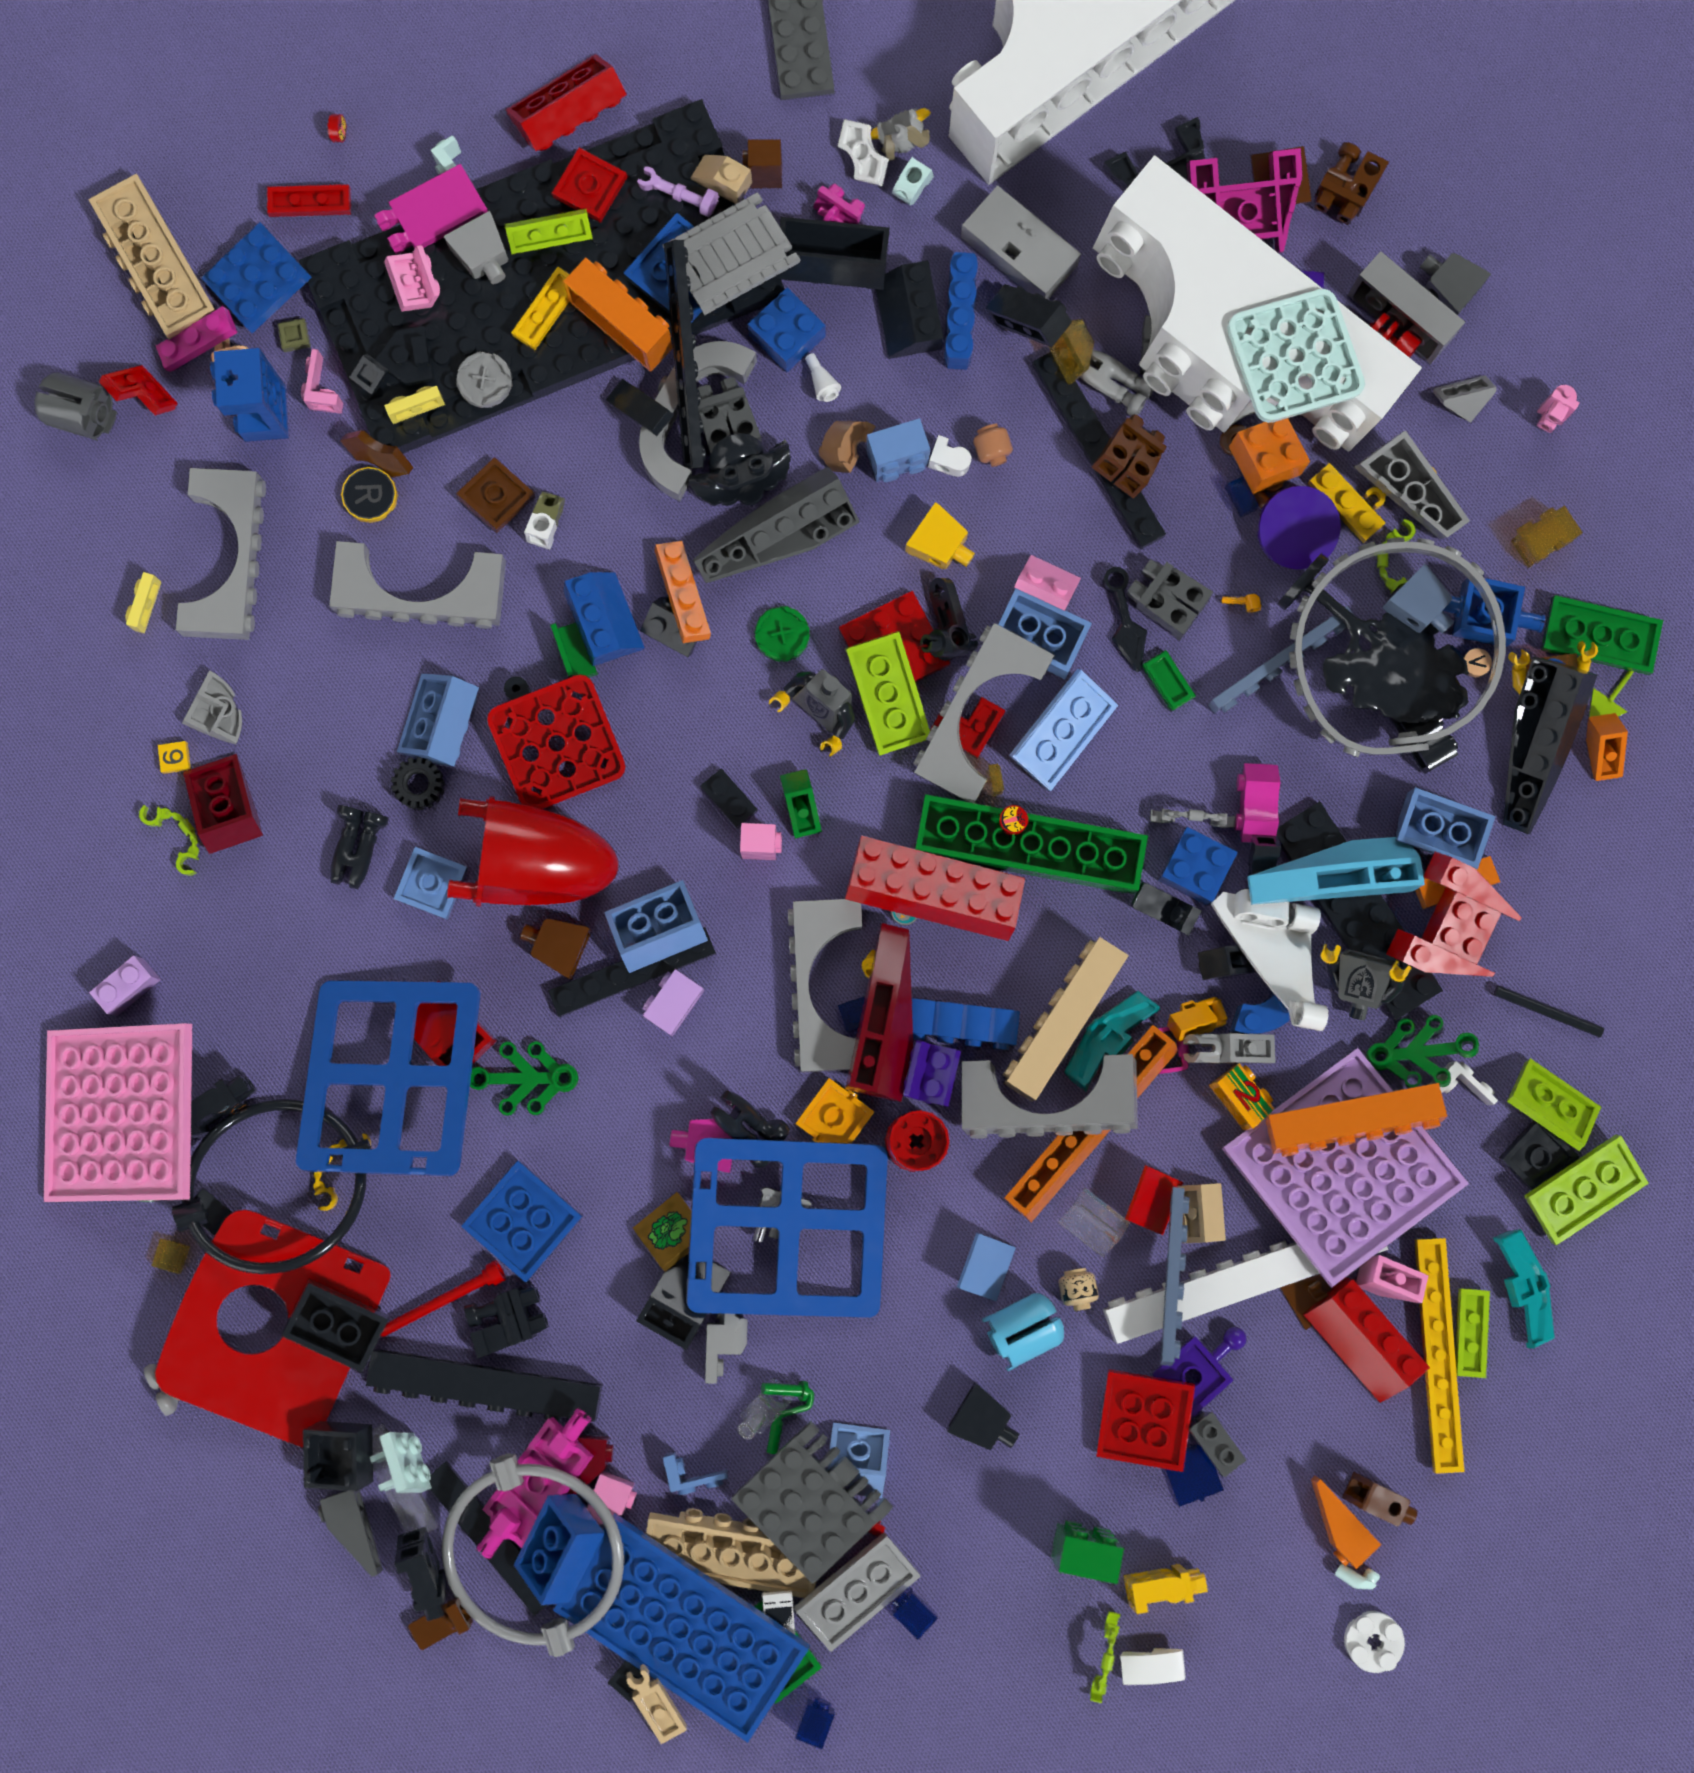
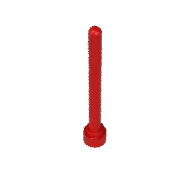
[381,1260,506,1337]

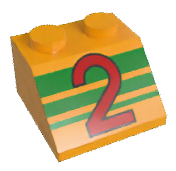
[1209,1063,1275,1130]

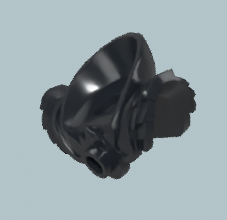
[689,433,791,506]

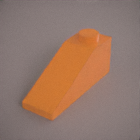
[1311,1476,1381,1569]

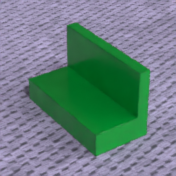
[551,622,598,678]

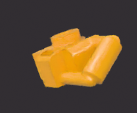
[1167,997,1228,1042]

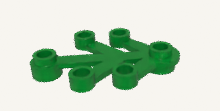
[1366,1015,1479,1089]
[470,1041,579,1116]

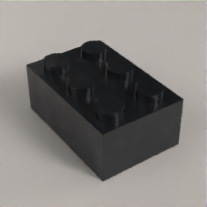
[282,1278,389,1373]

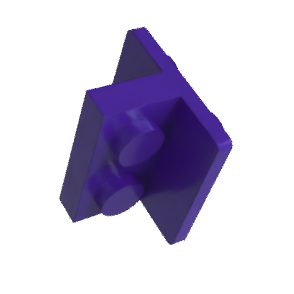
[904,1040,961,1107]

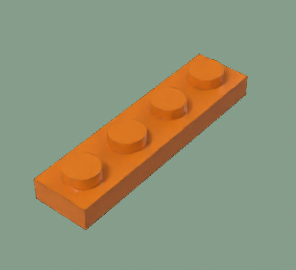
[654,541,711,643]

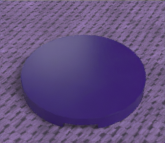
[1257,486,1341,570]

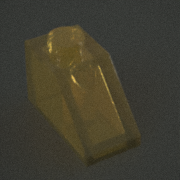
[1048,319,1094,385]

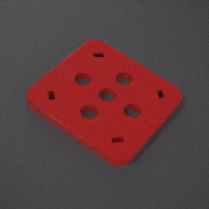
[487,674,626,809]

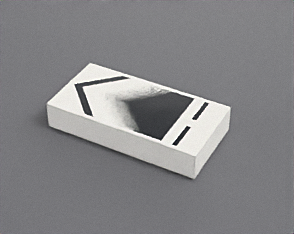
[763,1590,795,1634]

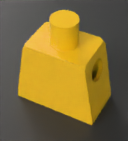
[905,502,975,570]

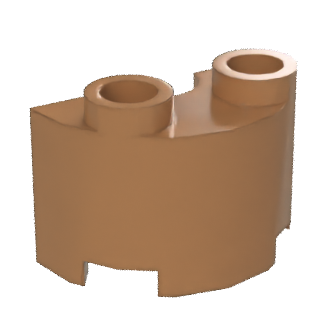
[819,421,876,473]

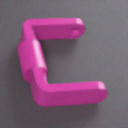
[1158,1027,1190,1074]

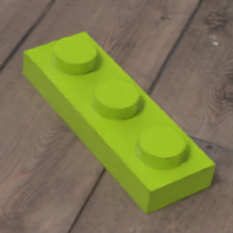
[505,209,593,254]
[1455,1288,1490,1378]

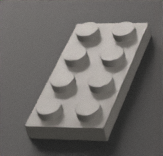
[794,1532,921,1652]

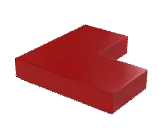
[99,365,178,415]
[930,697,1006,759]

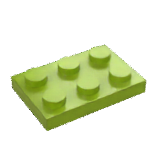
[1507,1058,1601,1151]

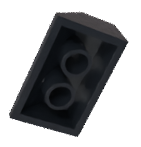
[875,260,943,359]

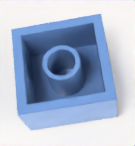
[866,418,930,482]

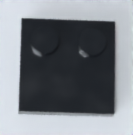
[1499,1120,1580,1191]

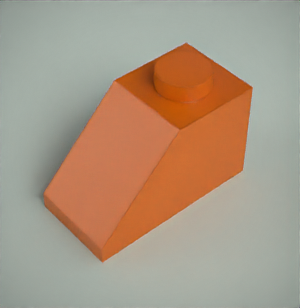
[1586,713,1628,781]

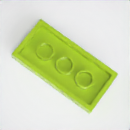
[845,631,930,756]
[1524,1134,1649,1245]

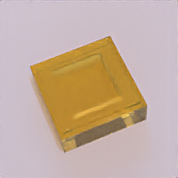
[987,764,1004,797]
[151,1238,190,1274]

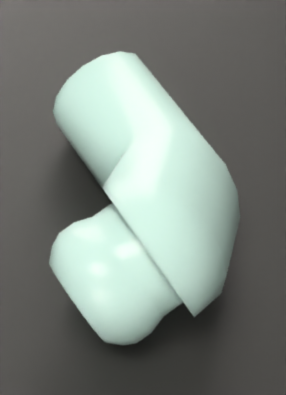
[1335,1563,1380,1590]

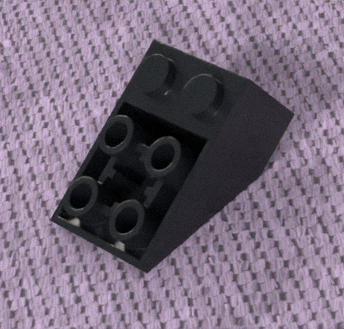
[636,1253,731,1350]

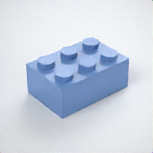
[999,588,1092,679]
[604,880,708,973]

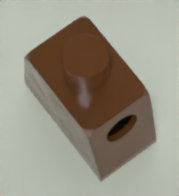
[520,918,592,980]
[1342,1471,1417,1527]

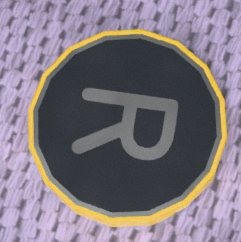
[341,467,398,523]

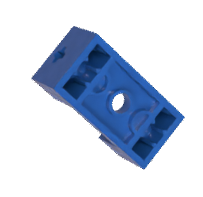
[210,348,289,442]

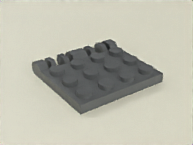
[731,1421,893,1584]

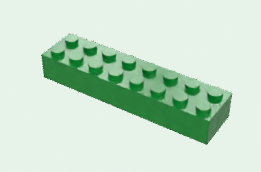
[915,794,1148,895]

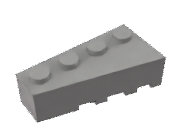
[1354,430,1470,539]

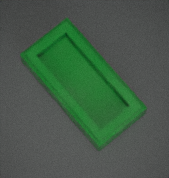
[1142,650,1196,712]

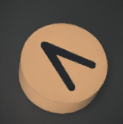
[1463,648,1492,677]

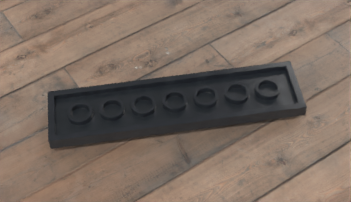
[1276,801,1443,1021]

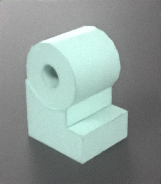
[892,157,934,206]

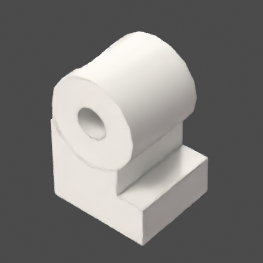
[928,435,971,477]

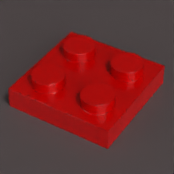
[552,148,627,223]

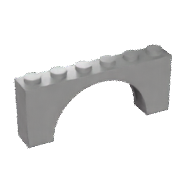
[176,468,266,640]
[329,541,506,629]
[913,623,1055,803]
[788,899,862,1073]
[962,1054,1138,1139]

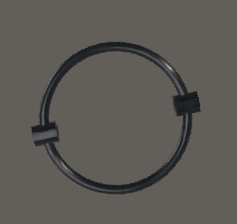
[172,1099,372,1274]

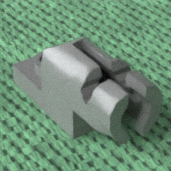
[1183,1033,1275,1064]
[705,1314,748,1384]

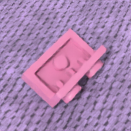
[384,245,440,312]

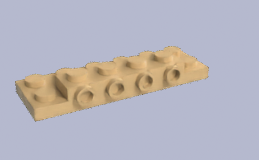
[88,173,215,339]
[646,1508,816,1598]

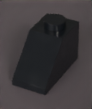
[1198,945,1257,980]

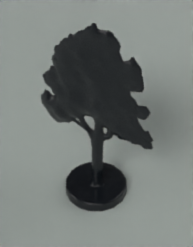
[1277,552,1469,723]

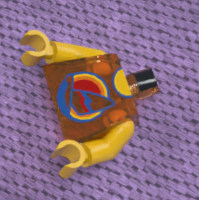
[1508,641,1598,695]

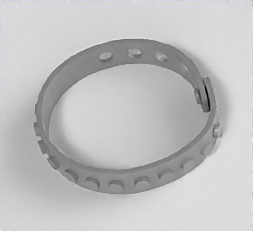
[1289,538,1506,758]

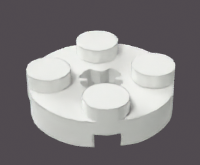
[1344,1611,1405,1673]

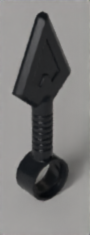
[1103,567,1147,672]

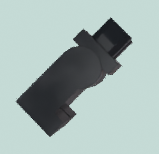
[191,1075,257,1139]
[394,1526,446,1621]

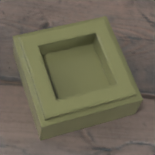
[278,318,311,352]

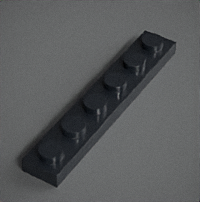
[548,927,716,1017]

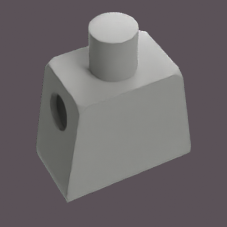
[444,211,508,284]

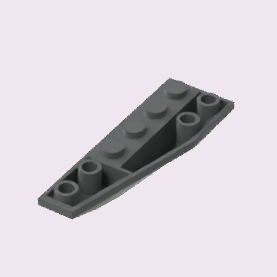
[693,466,860,583]

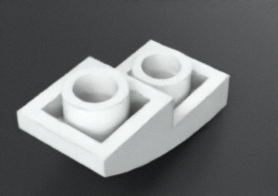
[1120,1648,1186,1685]

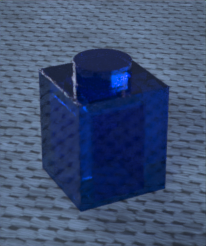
[892,1589,938,1640]
[795,1697,835,1749]

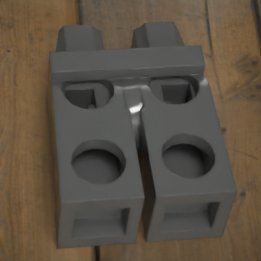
[697,377,762,455]
[1127,559,1213,641]

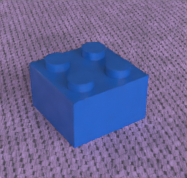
[748,287,826,373]
[1158,827,1238,906]

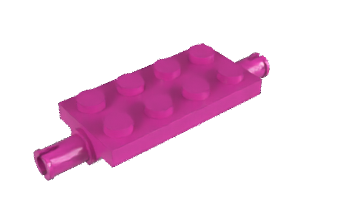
[476,1409,594,1558]

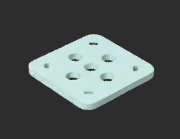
[1227,289,1365,423]

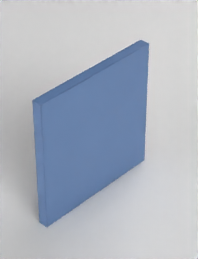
[957,1233,1016,1301]

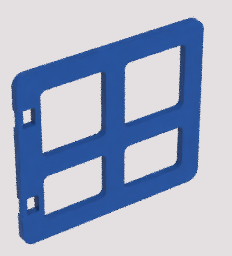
[296,981,481,1176]
[686,1138,888,1318]

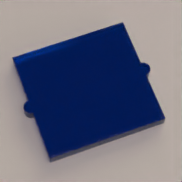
[1165,1444,1224,1507]

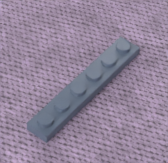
[1208,606,1354,714]
[1160,1187,1189,1366]

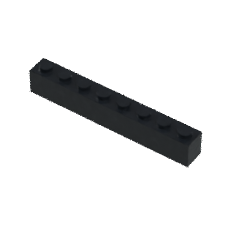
[366,1349,603,1426]

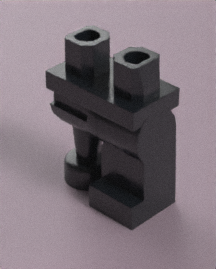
[464,1287,549,1358]

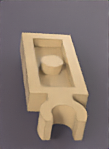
[627,1664,687,1744]

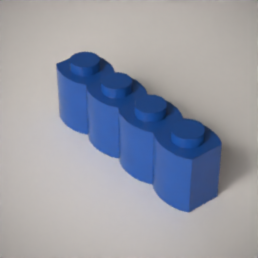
[944,252,978,370]
[912,998,1020,1051]

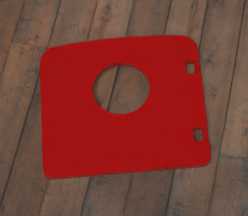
[155,1209,391,1448]

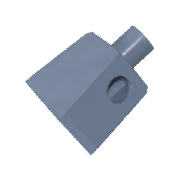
[1382,564,1454,634]

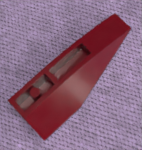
[845,923,913,1102]

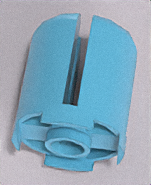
[982,1293,1064,1371]

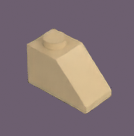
[691,155,752,204]

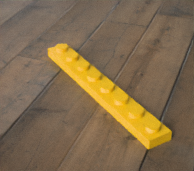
[1414,1238,1464,1474]

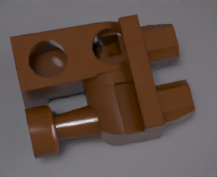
[1314,142,1389,225]

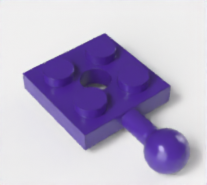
[1151,1327,1247,1419]

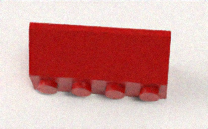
[506,54,627,152]
[1303,1277,1430,1403]

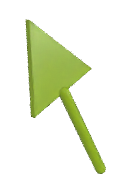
[1589,671,1634,717]

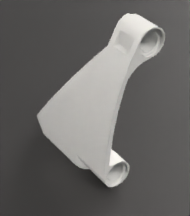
[1211,889,1328,1031]

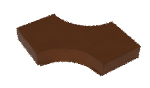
[340,430,414,478]

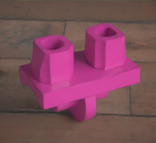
[813,183,865,224]

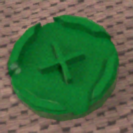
[755,606,810,662]

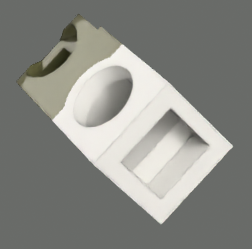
[524,491,565,550]

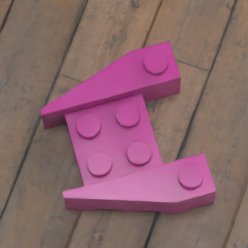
[1186,148,1302,254]

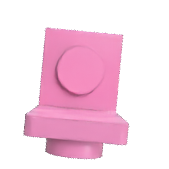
[301,349,343,414]

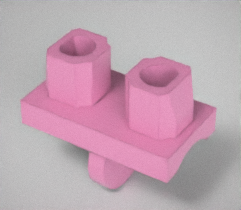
[1537,385,1579,433]

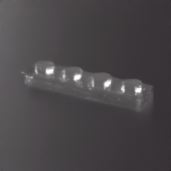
[372,1424,439,1533]

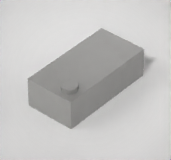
[1348,251,1465,365]

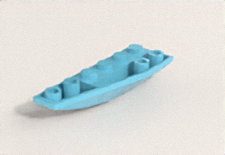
[1247,837,1425,905]

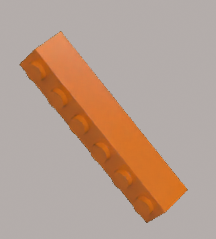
[1266,1083,1447,1157]

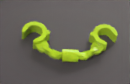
[1377,519,1416,594]
[139,805,199,876]
[1090,1611,1121,1703]

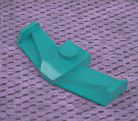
[1064,991,1161,1092]
[1493,1229,1555,1349]

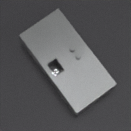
[961,185,1081,299]

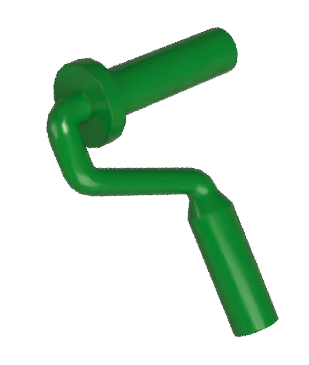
[761,1381,814,1454]

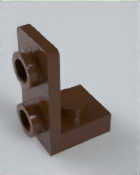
[408,1598,473,1650]

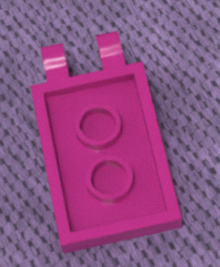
[374,164,488,254]

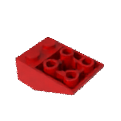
[414,980,497,1066]

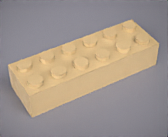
[1002,937,1129,1102]

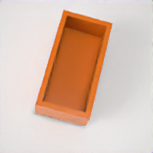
[563,258,673,372]

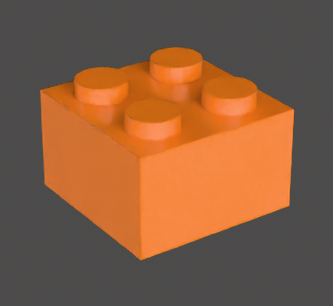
[1229,418,1310,494]

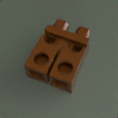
[1092,414,1167,499]

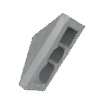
[1433,375,1496,423]

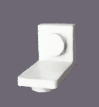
[1428,1061,1498,1106]

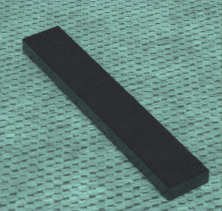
[429,1461,547,1616]

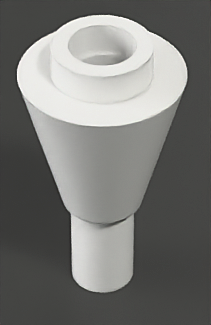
[805,353,841,402]

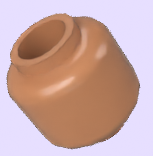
[973,424,1013,467]

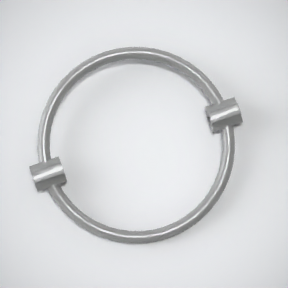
[442,1453,624,1657]

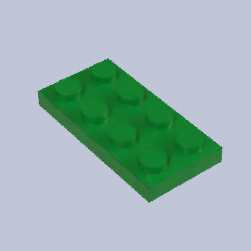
[1541,595,1663,675]

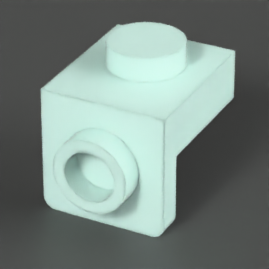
[431,136,461,175]

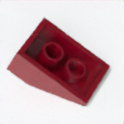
[183,754,263,854]

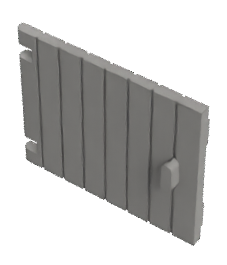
[662,192,801,315]

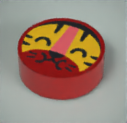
[327,114,347,142]
[999,805,1028,835]

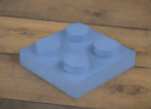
[394,847,469,920]

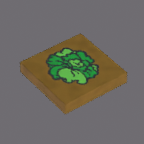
[633,1192,691,1272]

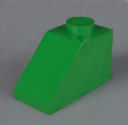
[780,769,822,838]

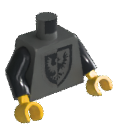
[769,669,855,756]
[1321,944,1411,1020]

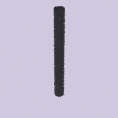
[1493,985,1604,1038]

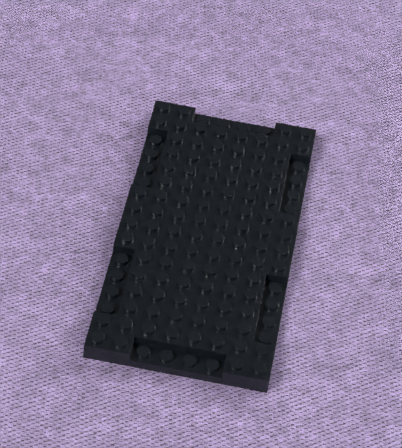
[299,99,785,454]

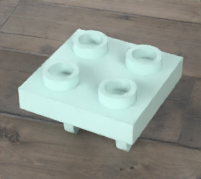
[370,1432,431,1493]

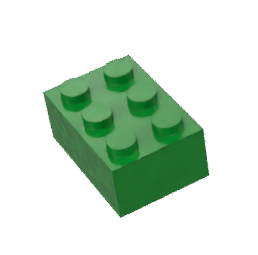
[1051,1520,1124,1584]

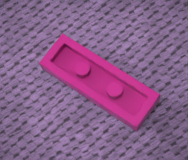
[156,306,238,372]

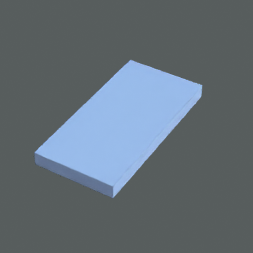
[1009,669,1118,791]

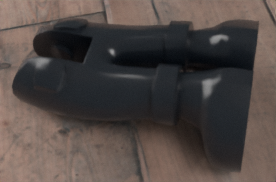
[330,805,389,890]
[710,1090,789,1168]

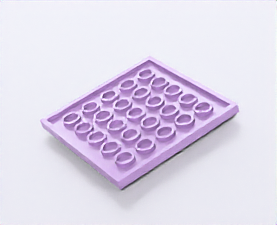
[1222,1048,1469,1288]

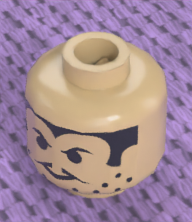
[1058,1268,1099,1311]

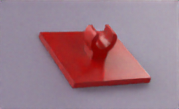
[1125,1165,1183,1235]

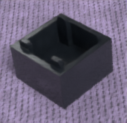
[303,1421,373,1491]

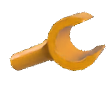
[1222,594,1261,613]

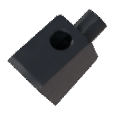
[946,1382,1020,1450]

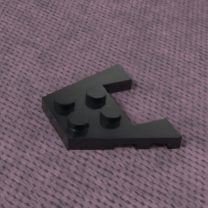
[1103,117,1205,189]

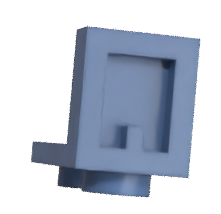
[663,1452,729,1495]

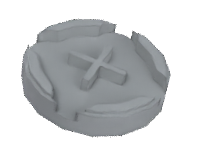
[456,352,512,408]

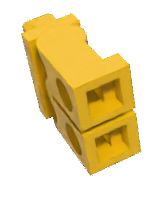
[1123,1564,1208,1614]

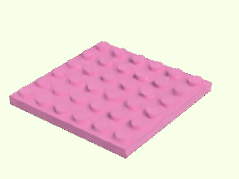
[44,1023,192,1202]

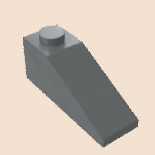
[318,1490,383,1577]

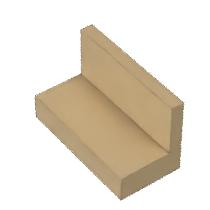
[1178,1183,1226,1243]

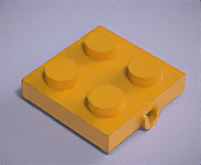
[795,1078,875,1144]

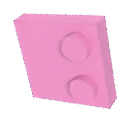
[1014,555,1081,611]

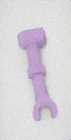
[637,167,719,217]

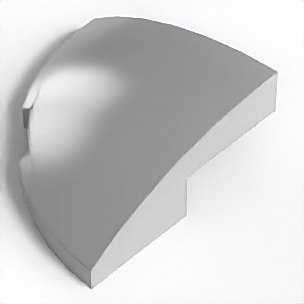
[182,670,242,745]

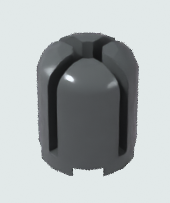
[34,372,117,441]

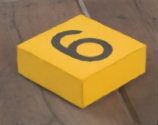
[158,741,191,774]

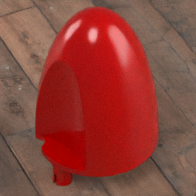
[447,796,619,907]

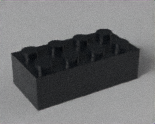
[774,217,890,290]

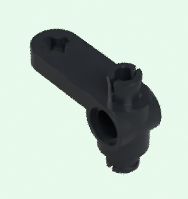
[920,578,978,661]

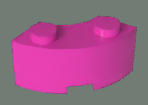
[1235,763,1281,842]

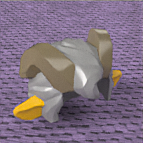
[871,108,931,161]

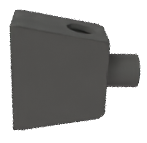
[1419,253,1491,315]

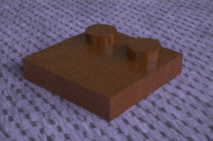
[456,457,535,534]

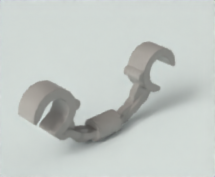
[1150,809,1236,828]

